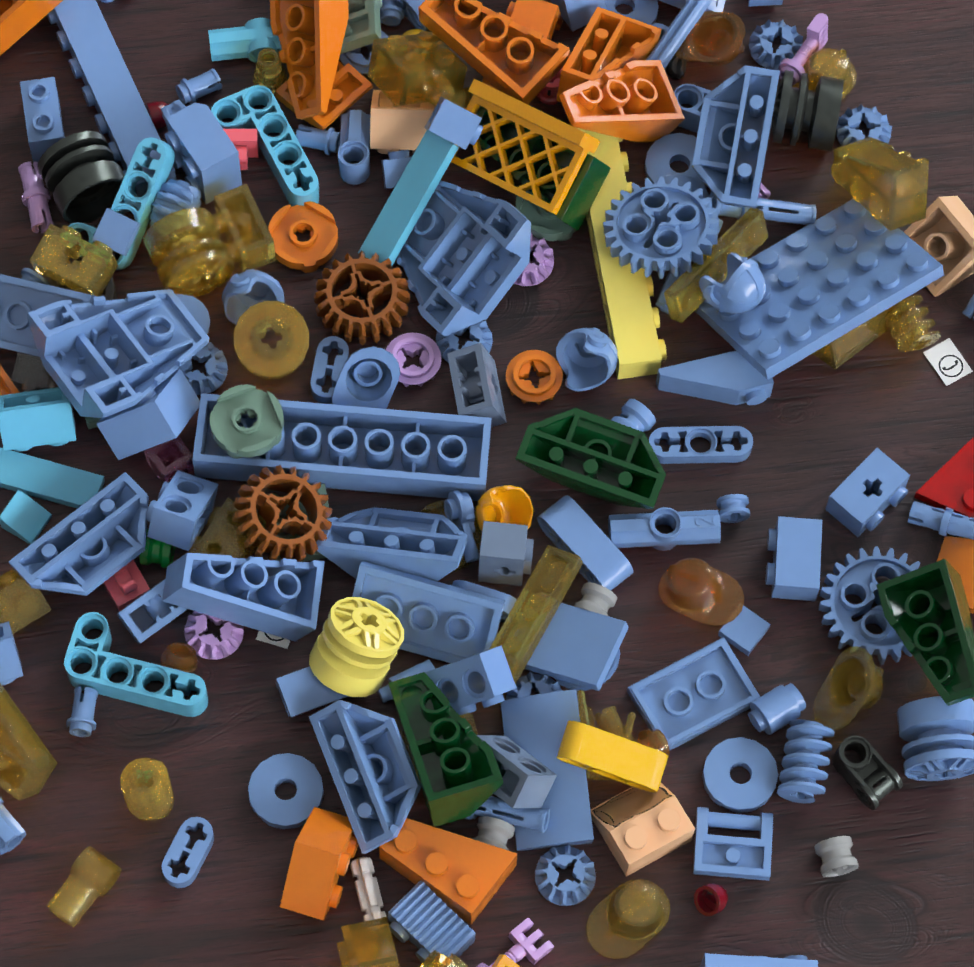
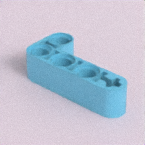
[211,85,320,207]
[62,137,175,270]
[64,612,208,717]

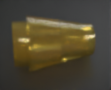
[253,48,287,94]

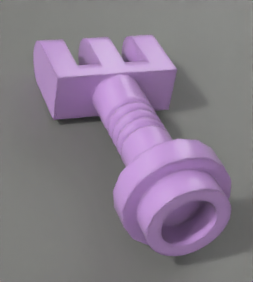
[778,13,828,85]
[477,918,554,967]

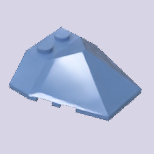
[396,180,531,336]
[27,289,210,418]

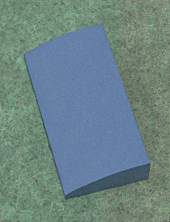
[500,690,594,851]

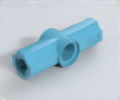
[208,18,282,63]

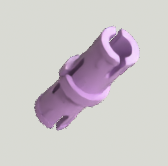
[18,161,54,233]

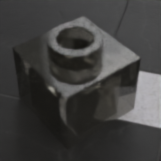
[11,353,55,392]

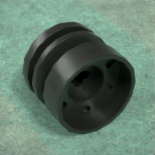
[771,70,844,152]
[38,131,125,223]

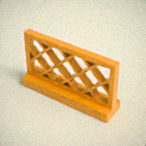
[451,79,600,215]

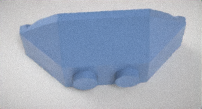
[692,65,780,209]
[8,472,149,596]
[317,507,468,581]
[309,700,422,854]

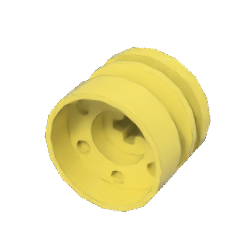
[309,597,404,697]

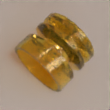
[143,207,235,298]
[234,301,309,380]

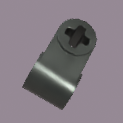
[833,735,903,810]

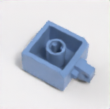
[161,99,242,204]

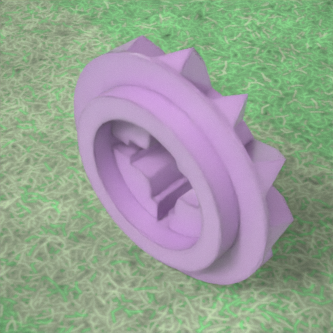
[514,233,554,286]
[386,332,441,387]
[184,611,244,660]

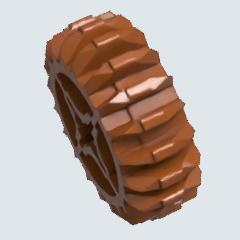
[314,250,410,346]
[232,465,332,562]

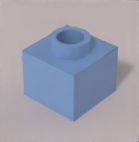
[381,150,412,188]

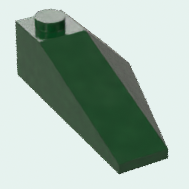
[876,559,974,706]
[388,672,503,827]

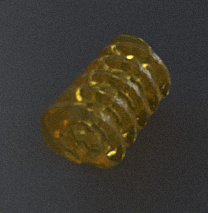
[880,295,942,352]
[120,758,174,821]

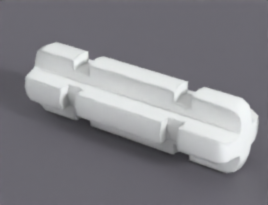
[350,857,388,932]

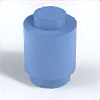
[748,683,806,735]

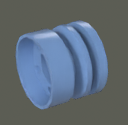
[897,696,974,781]

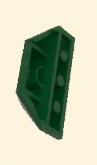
[516,408,666,509]

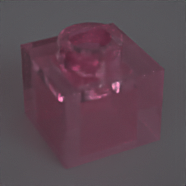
[144,436,194,483]

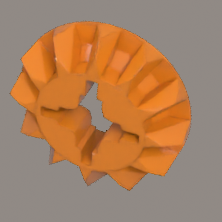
[506,350,563,405]

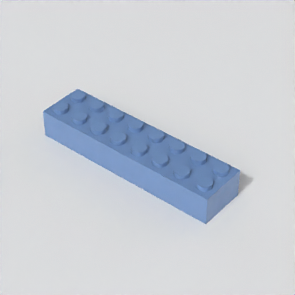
[192,393,492,501]

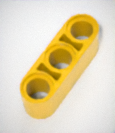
[556,721,668,793]

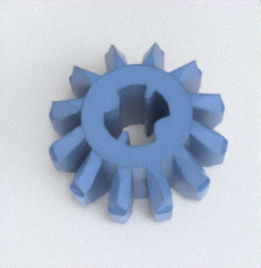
[150,178,201,241]

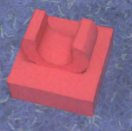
[224,129,259,170]
[103,560,150,611]

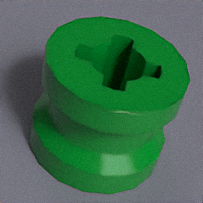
[140,529,176,569]

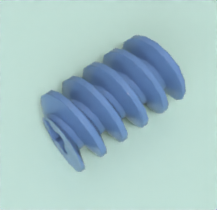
[777,719,835,804]

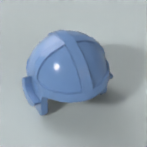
[699,252,766,314]
[222,269,285,335]
[556,327,618,392]

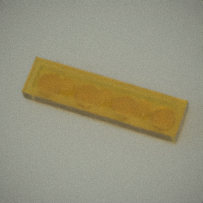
[664,208,769,323]
[489,545,583,684]

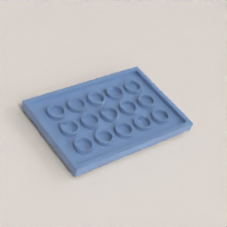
[689,195,944,380]

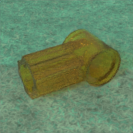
[47,846,122,928]

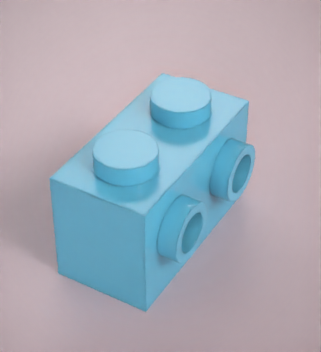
[0,387,76,452]

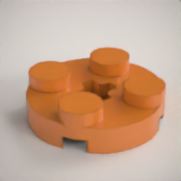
[268,201,338,273]

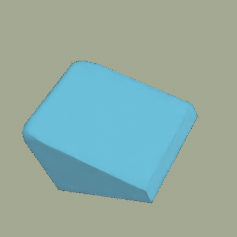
[0,490,52,544]

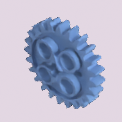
[603,176,719,279]
[819,546,920,665]

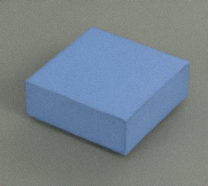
[92,208,141,256]
[718,603,771,656]

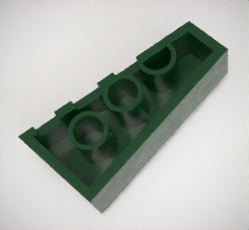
[477,106,611,231]

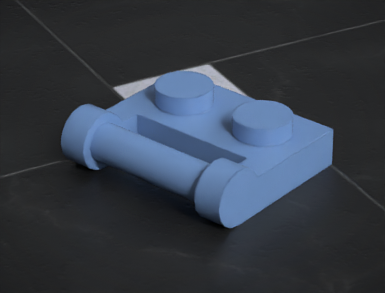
[693,807,773,881]

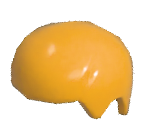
[475,485,534,531]

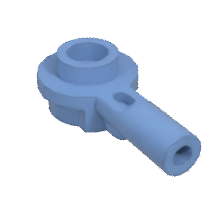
[444,490,479,563]

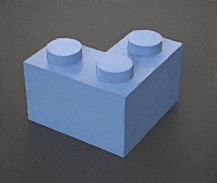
[96,368,200,460]

